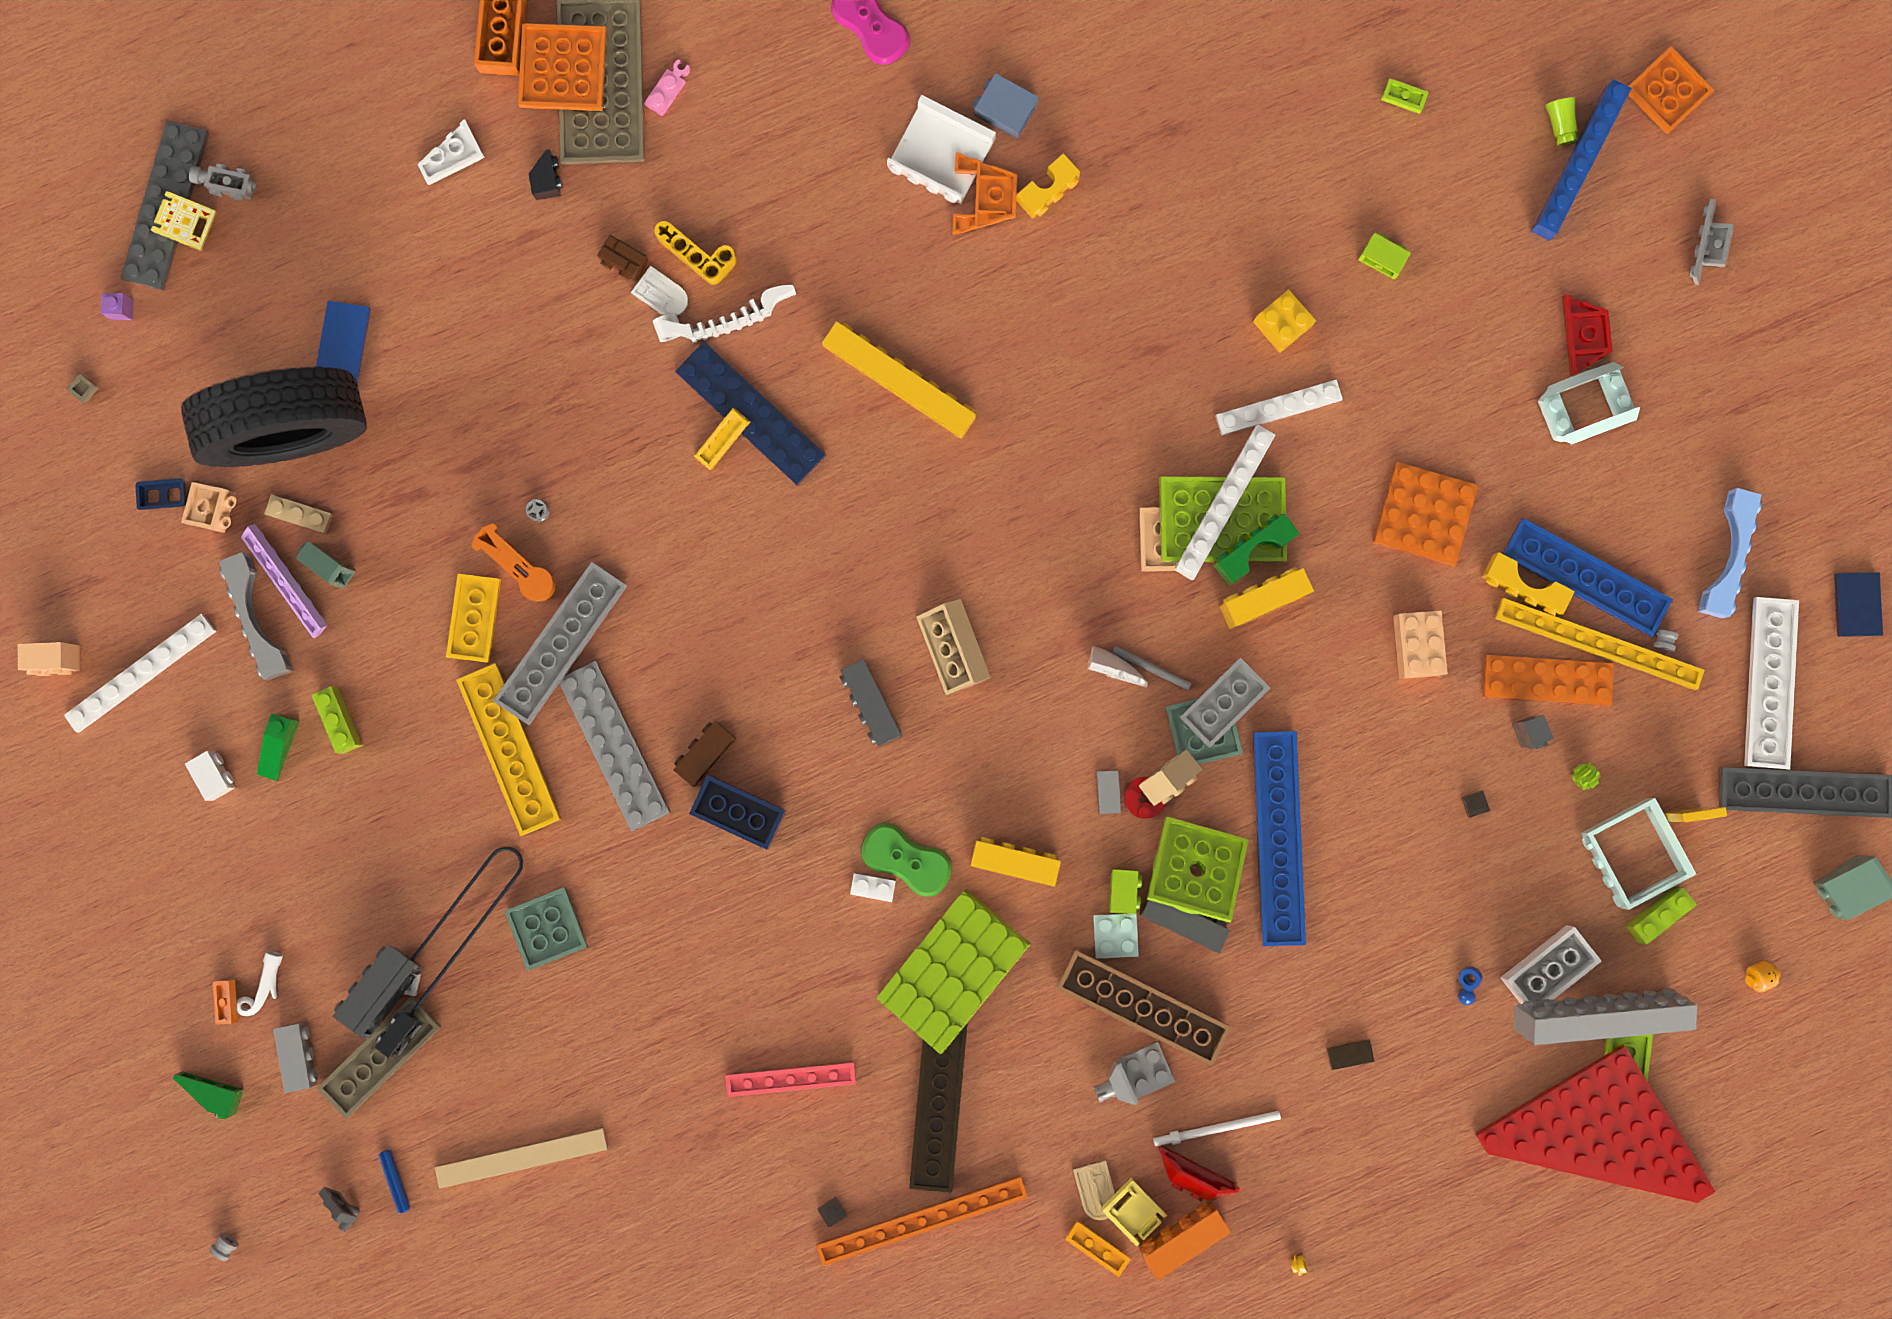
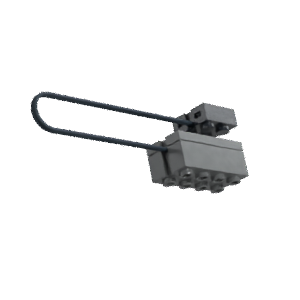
[332,847,523,1059]

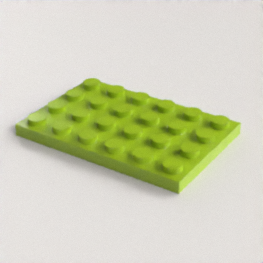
[1159,477,1287,562]

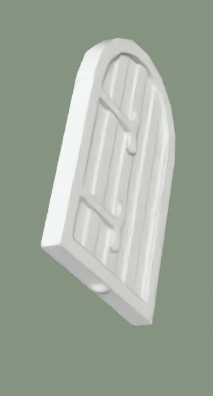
[631,266,688,316]

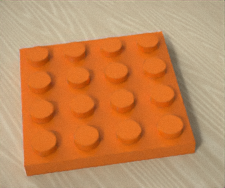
[518,23,607,111]
[1373,462,1478,566]

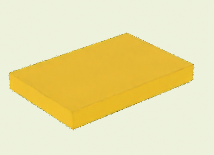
[1663,807,1727,822]

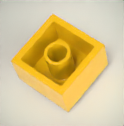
[1253,289,1316,353]

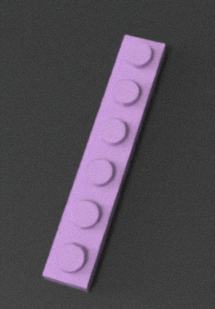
[241,524,327,638]

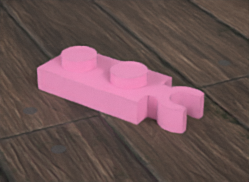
[644,59,690,117]

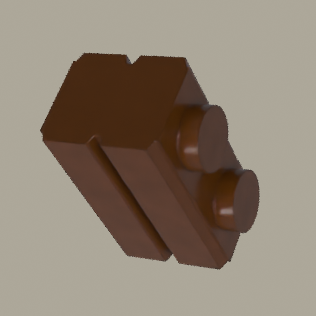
[597,234,648,281]

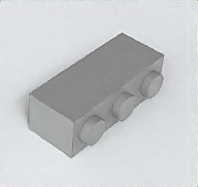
[273,1021,318,1093]

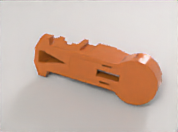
[471,523,556,602]

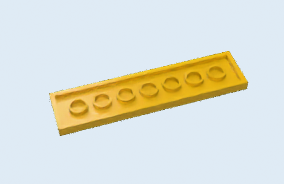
[456,663,561,836]

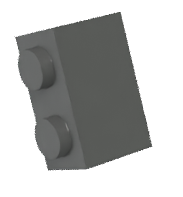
[1512,715,1553,750]

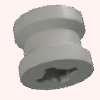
[526,499,550,522]
[1653,630,1679,651]
[209,1233,239,1261]

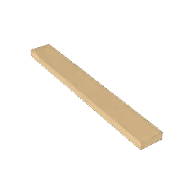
[435,1128,609,1189]

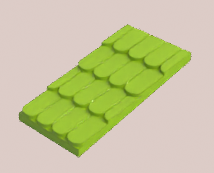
[876,889,1031,1054]

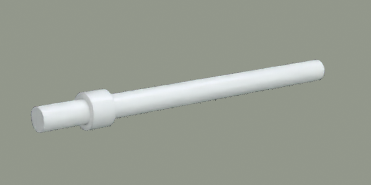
[1153,1111,1281,1147]

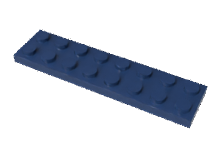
[675,342,826,486]

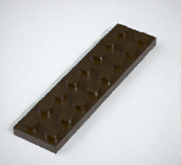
[909,1023,968,1193]

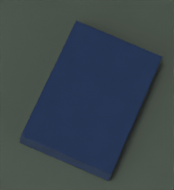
[1834,572,1883,637]

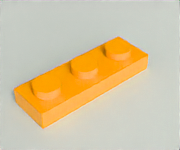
[1065,1220,1131,1277]

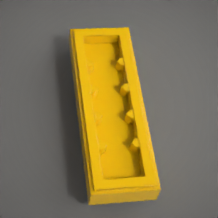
[694,408,750,470]

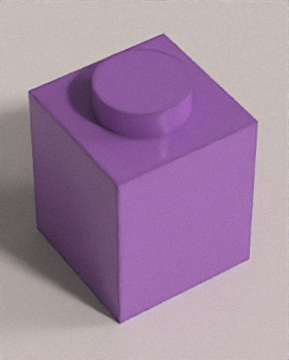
[101,293,133,320]

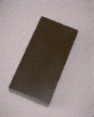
[1327,1040,1375,1070]

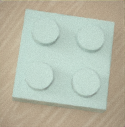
[1093,914,1139,958]

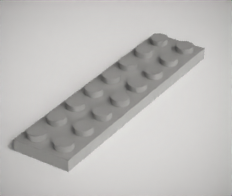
[493,562,627,725]
[559,661,671,832]

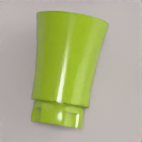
[1545,97,1578,146]

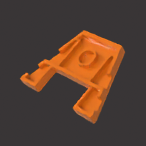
[952,153,1017,235]

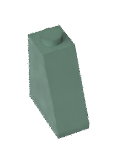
[296,541,356,589]

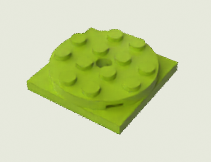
[1147,816,1249,923]

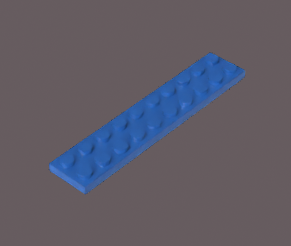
[1253,731,1306,947]

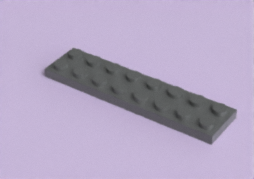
[120,120,209,291]
[1719,767,1892,818]

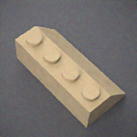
[916,599,991,695]

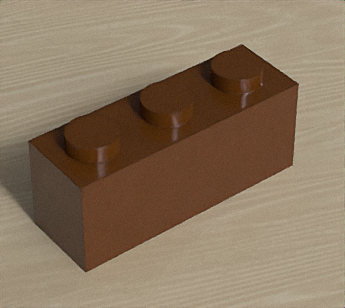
[673,721,736,787]

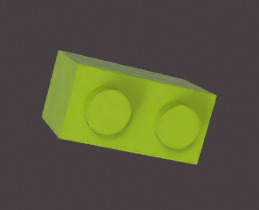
[1358,233,1411,280]
[1109,869,1142,914]

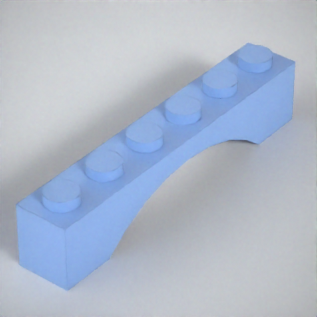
[1698,488,1762,618]

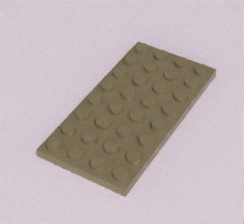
[557,0,645,165]

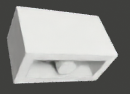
[185,751,235,801]

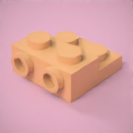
[181,482,236,533]

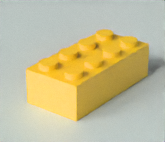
[1220,567,1314,629]
[970,837,1061,887]

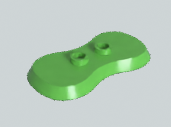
[861,823,952,897]

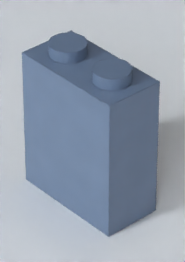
[973,73,1039,140]

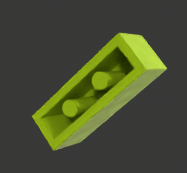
[311,686,363,754]
[1625,887,1697,945]

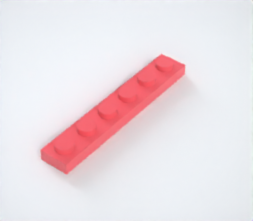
[725,1062,856,1097]

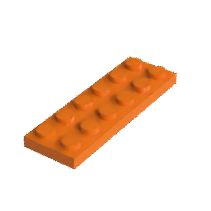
[1483,655,1614,706]

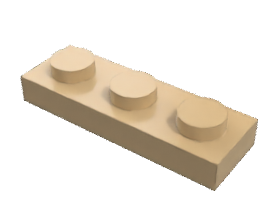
[264,495,333,534]

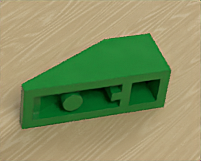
[257,713,299,781]
[173,1071,244,1119]

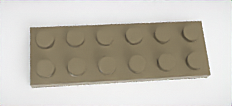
[317,996,442,1119]

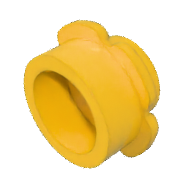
[1291,1254,1307,1276]

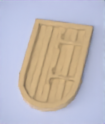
[1073,1160,1117,1220]

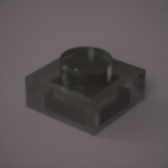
[1461,791,1490,818]
[817,1196,847,1228]

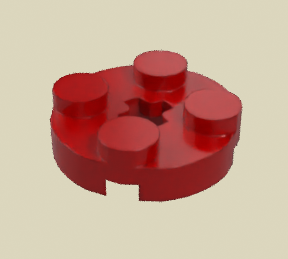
[1124,777,1166,819]

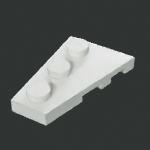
[418,119,485,185]

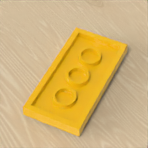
[446,574,501,663]

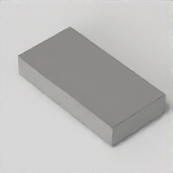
[1097,771,1121,814]

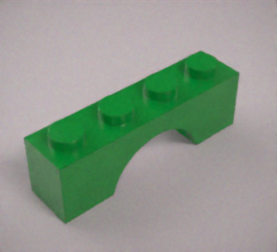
[1213,513,1300,586]

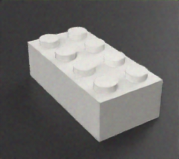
[1500,925,1602,1004]

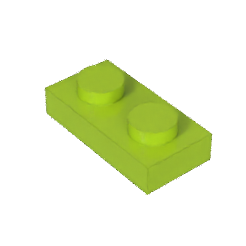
[1381,78,1429,114]

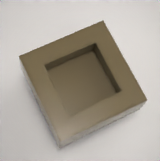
[66,373,99,404]

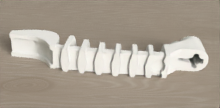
[653,285,796,344]

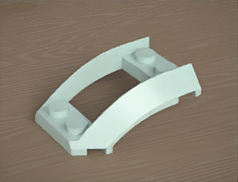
[1538,362,1640,445]

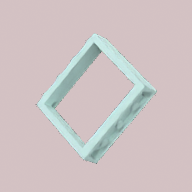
[1581,798,1696,910]

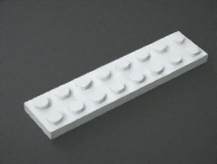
[1744,597,1799,770]

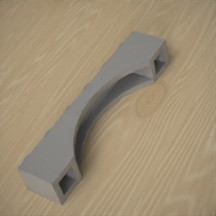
[219,552,294,680]

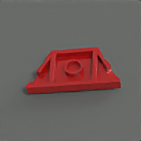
[1562,294,1613,376]

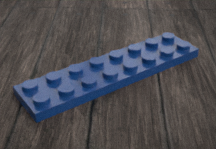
[1502,518,1673,637]

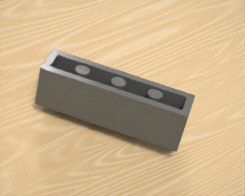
[839,659,902,747]
[1140,900,1230,954]

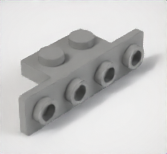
[1690,198,1734,285]

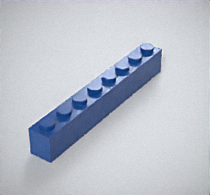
[1531,79,1632,241]

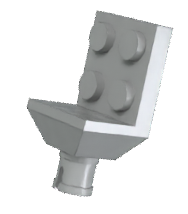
[1093,1041,1175,1105]

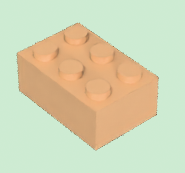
[1393,611,1448,679]

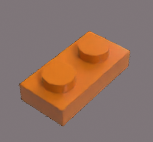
[213,980,238,1025]

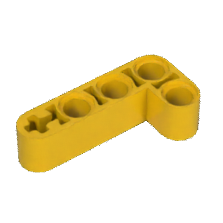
[654,221,737,285]

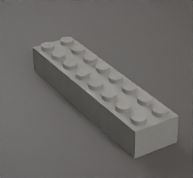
[1514,988,1697,1045]

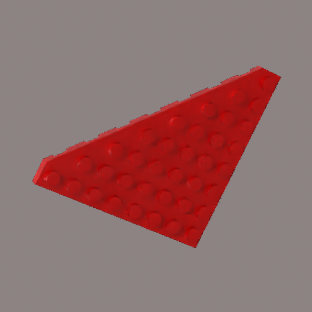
[1475,1045,1715,1203]

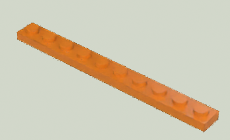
[816,1176,1028,1267]

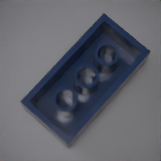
[689,775,787,850]

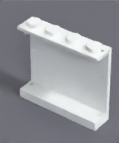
[887,95,996,204]

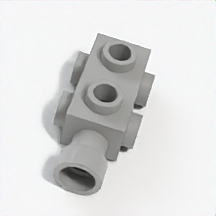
[189,164,256,201]

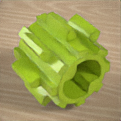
[1571,762,1601,790]

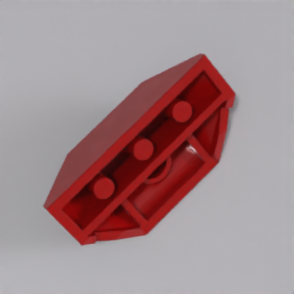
[1158,1145,1240,1202]

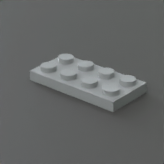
[1179,657,1270,748]

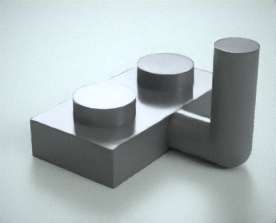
[319,1187,360,1232]

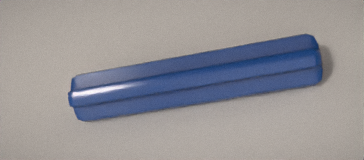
[378,1150,410,1213]

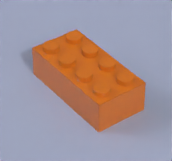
[474,0,528,76]
[1139,1201,1231,1281]

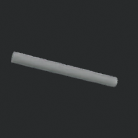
[1112,646,1191,690]

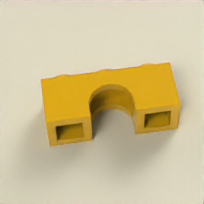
[1016,153,1080,219]

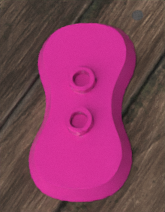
[831,0,910,65]

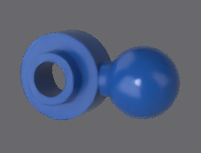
[1458,966,1483,1006]

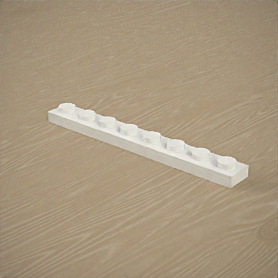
[1174,424,1275,580]
[64,614,216,732]

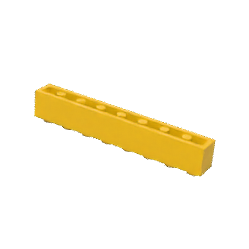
[822,321,976,439]

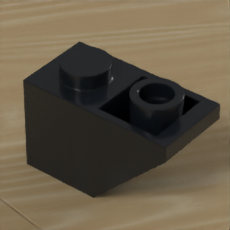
[529,149,563,200]

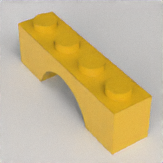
[1482,552,1575,616]

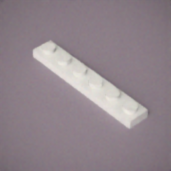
[1215,379,1343,436]

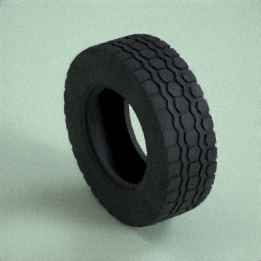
[181,367,367,467]

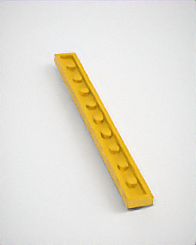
[1494,598,1705,690]

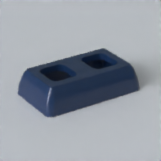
[136,478,186,510]

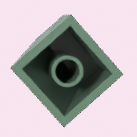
[1814,855,1892,920]

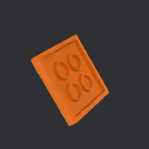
[1629,46,1715,135]

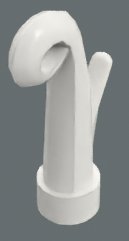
[237,951,283,1016]

